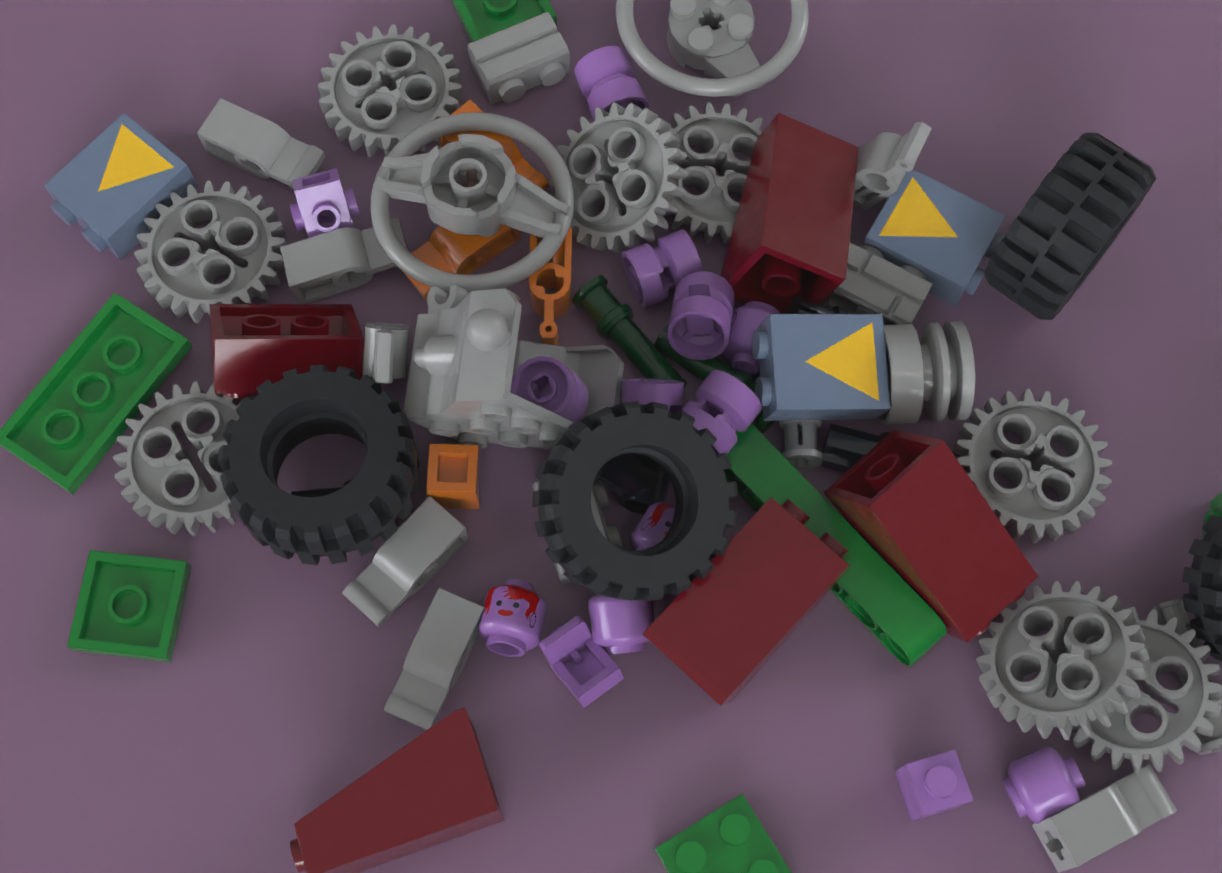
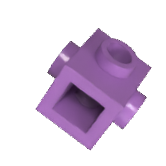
[290,168,360,238]

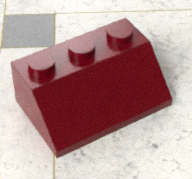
[209,304,364,398]

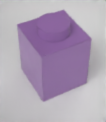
[895,749,974,821]

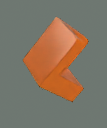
[426,444,480,509]

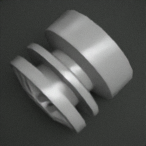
[878,321,975,425]

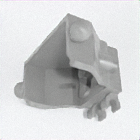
[403,285,624,449]

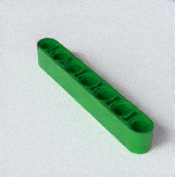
[724,423,947,667]

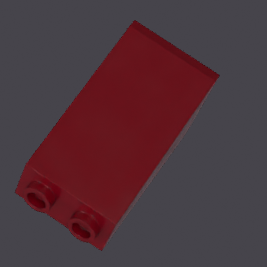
[720,113,859,314]
[824,429,1038,643]
[643,497,850,706]
[290,707,504,873]

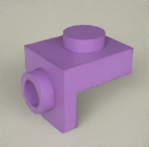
[539,616,624,708]

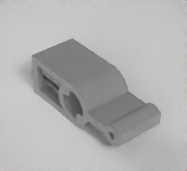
[197,98,326,189]
[853,122,932,210]
[280,218,409,304]
[362,322,410,383]
[342,496,469,628]
[384,588,484,730]
[1032,764,1177,873]

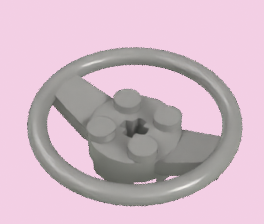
[616,0,809,97]
[371,112,574,294]

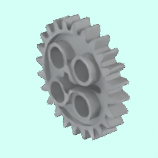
[318,24,463,158]
[645,102,763,245]
[549,103,689,254]
[134,181,287,324]
[113,381,240,536]
[952,389,1112,543]
[976,581,1150,740]
[1053,607,1222,774]

